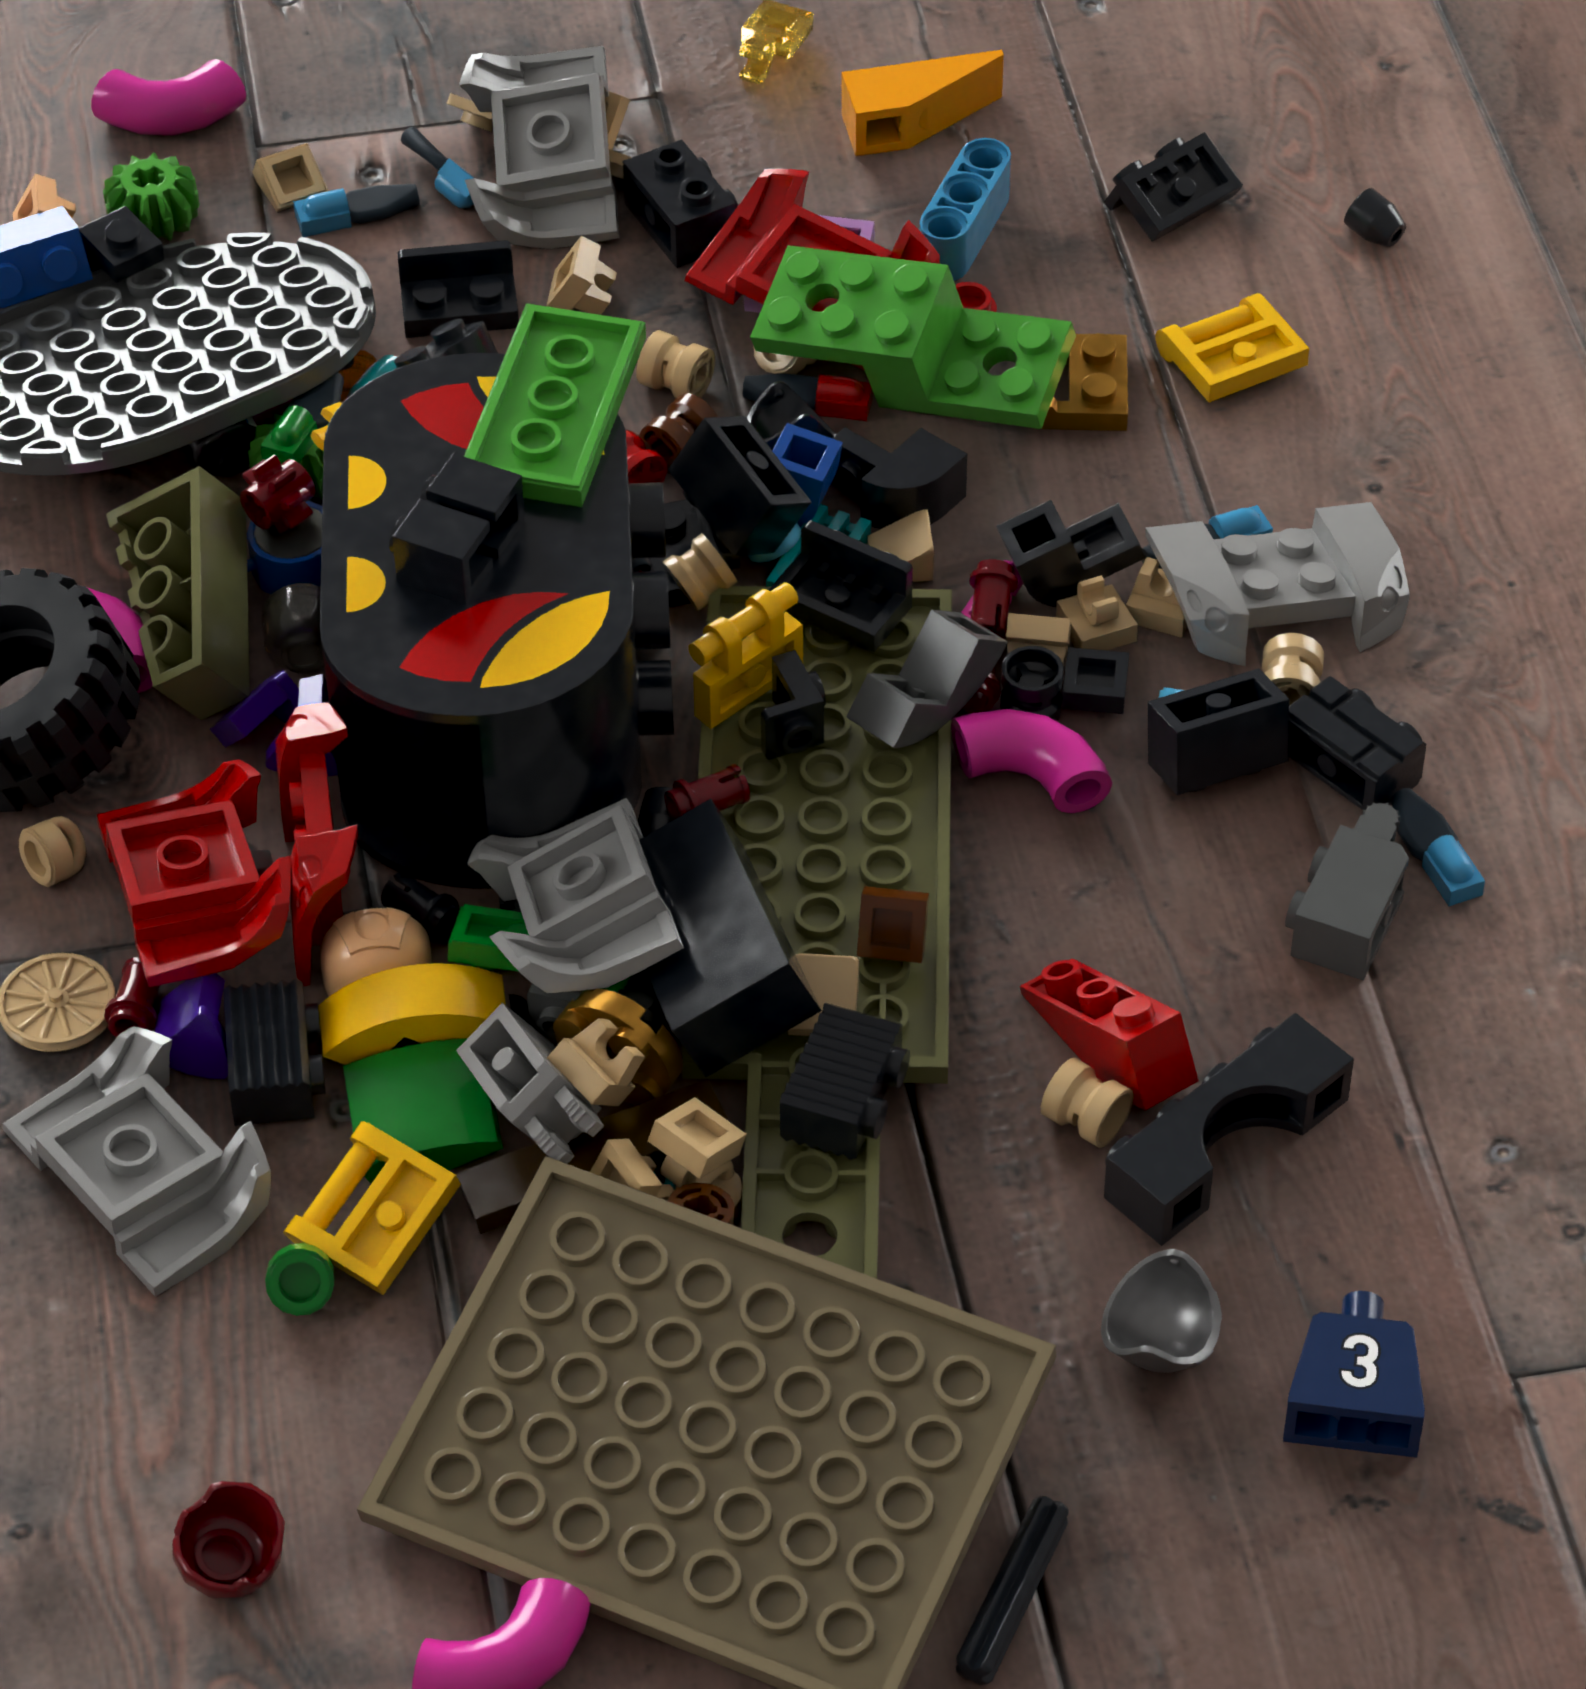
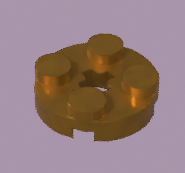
[553,989,683,1106]

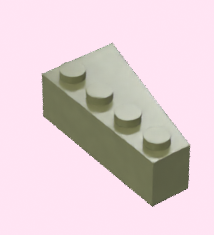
[106,466,250,720]

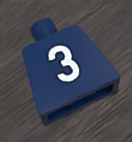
[1283,1291,1425,1458]

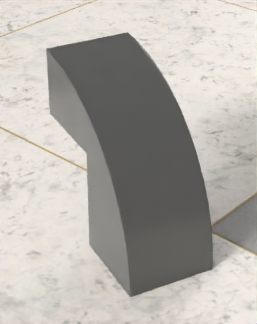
[846,610,1008,748]

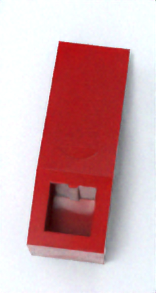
[1020,958,1199,1110]

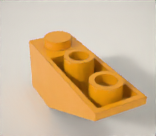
[842,49,1004,156]

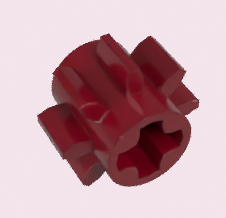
[240,455,316,534]

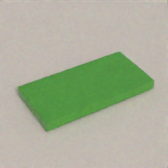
[464,303,646,507]

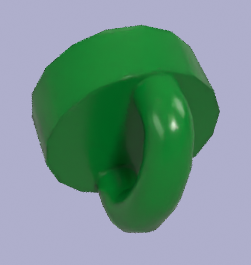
[265,1243,335,1316]

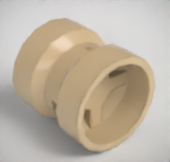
[636,330,715,398]
[1262,633,1324,706]
[1041,1057,1134,1148]

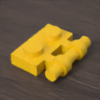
[688,582,803,729]

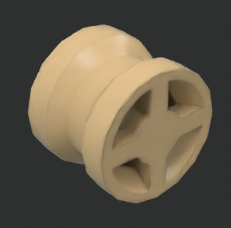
[663,533,738,611]

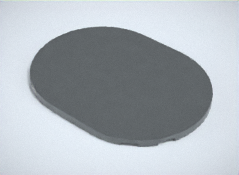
[0,232,376,476]

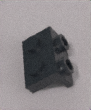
[769,520,913,652]

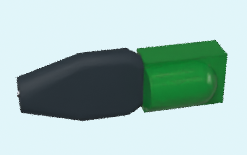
[260,372,344,464]

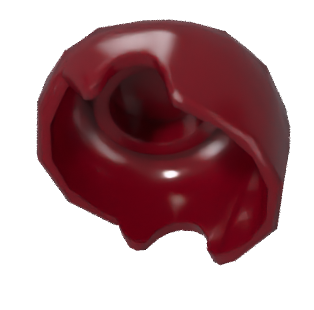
[172,1481,285,1599]

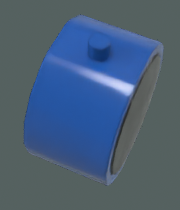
[247,501,322,599]

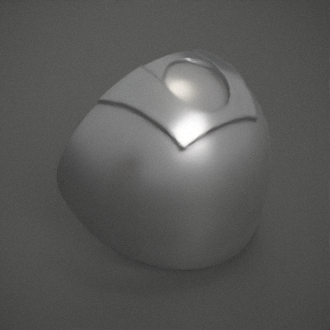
[1101,1249,1222,1373]

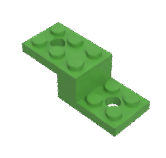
[750,245,1076,429]

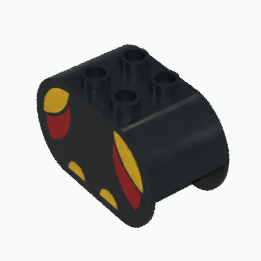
[320,353,674,889]

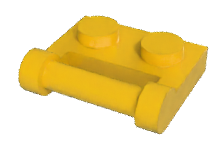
[1155,293,1309,403]
[283,1121,461,1295]

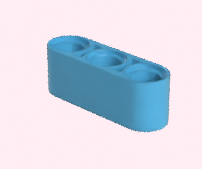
[919,138,1011,281]

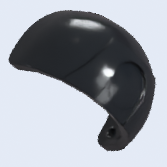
[746,381,836,450]

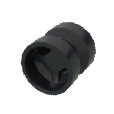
[1000,645,1064,721]

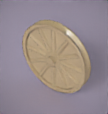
[0,953,116,1052]

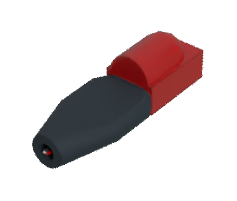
[743,373,873,422]

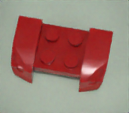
[684,169,940,371]
[275,702,358,987]
[97,759,291,987]

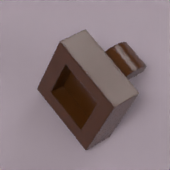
[857,886,929,963]

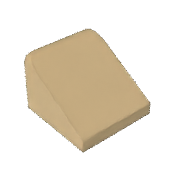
[252,143,328,212]
[867,510,934,582]
[788,953,859,1036]

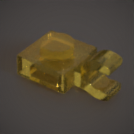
[739,0,814,84]

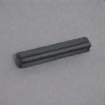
[956,1496,1069,1685]

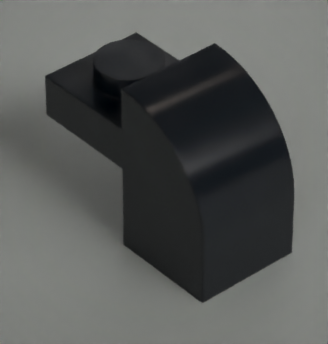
[832,427,967,529]
[996,500,1146,607]

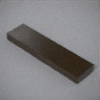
[456,1078,729,1234]

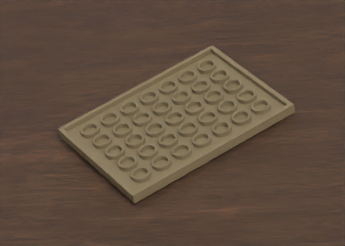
[357,1156,1056,1689]

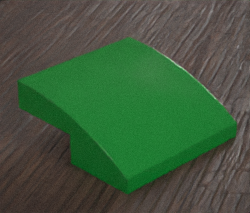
[343,1038,503,1184]

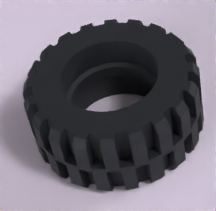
[0,568,141,812]

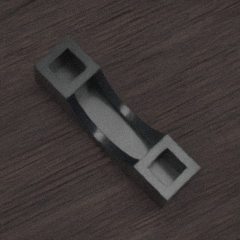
[1104,1013,1354,1246]

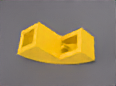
[318,963,506,1065]

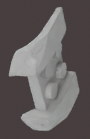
[459,46,620,249]
[1145,502,1410,666]
[468,798,684,993]
[3,1026,271,1297]

